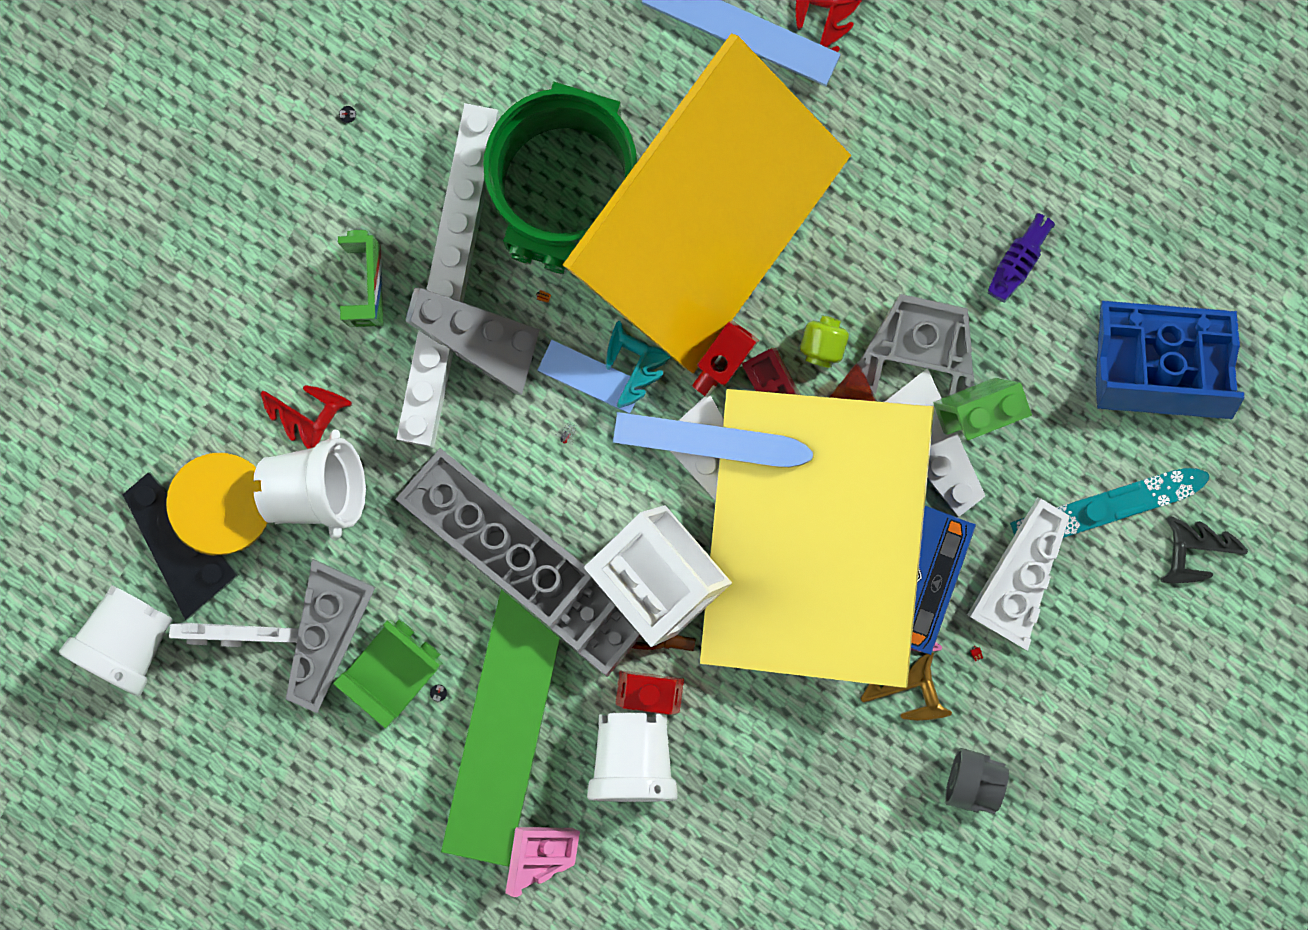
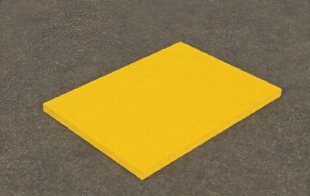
[563,33,851,374]

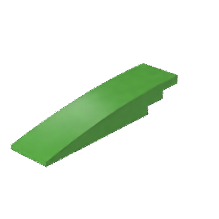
[441,589,560,867]

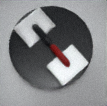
[339,106,356,123]
[430,684,447,702]

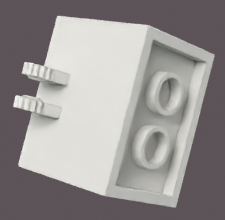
[584,505,732,647]

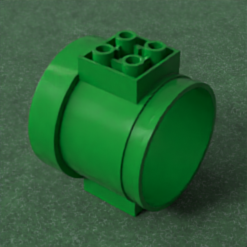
[483,81,637,274]

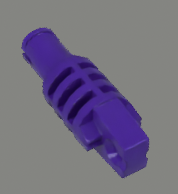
[988,213,1055,303]

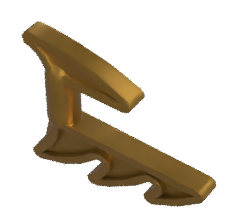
[861,652,952,721]

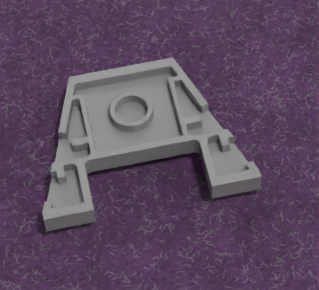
[846,294,975,396]

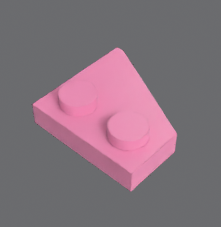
[505,827,580,897]

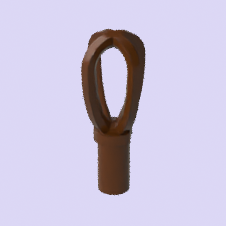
[632,635,696,651]

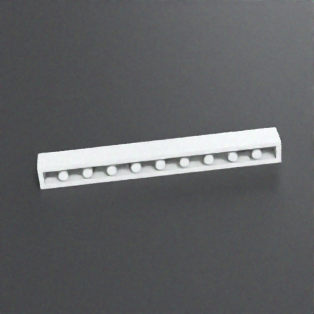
[396,103,500,448]

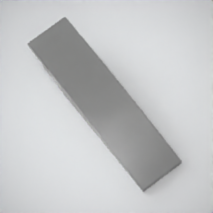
[395,448,641,677]

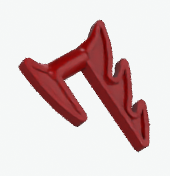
[795,0,862,52]
[261,385,352,449]

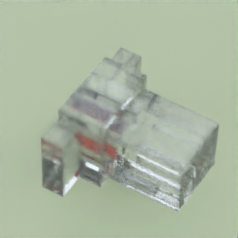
[555,421,577,446]

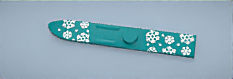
[1010,468,1209,538]

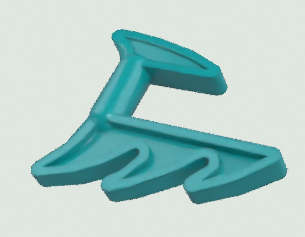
[606,321,672,408]

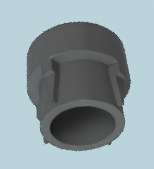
[945,748,1009,814]

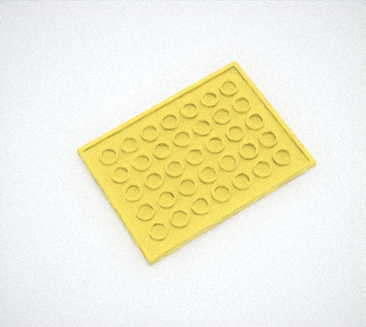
[700,389,934,688]

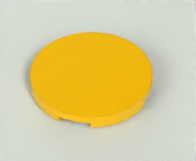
[166,453,268,556]

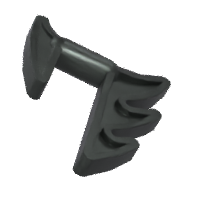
[1160,517,1248,583]

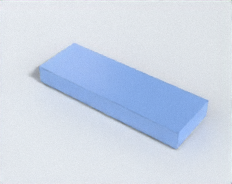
[537,340,642,414]

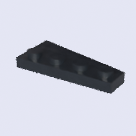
[122,472,239,620]

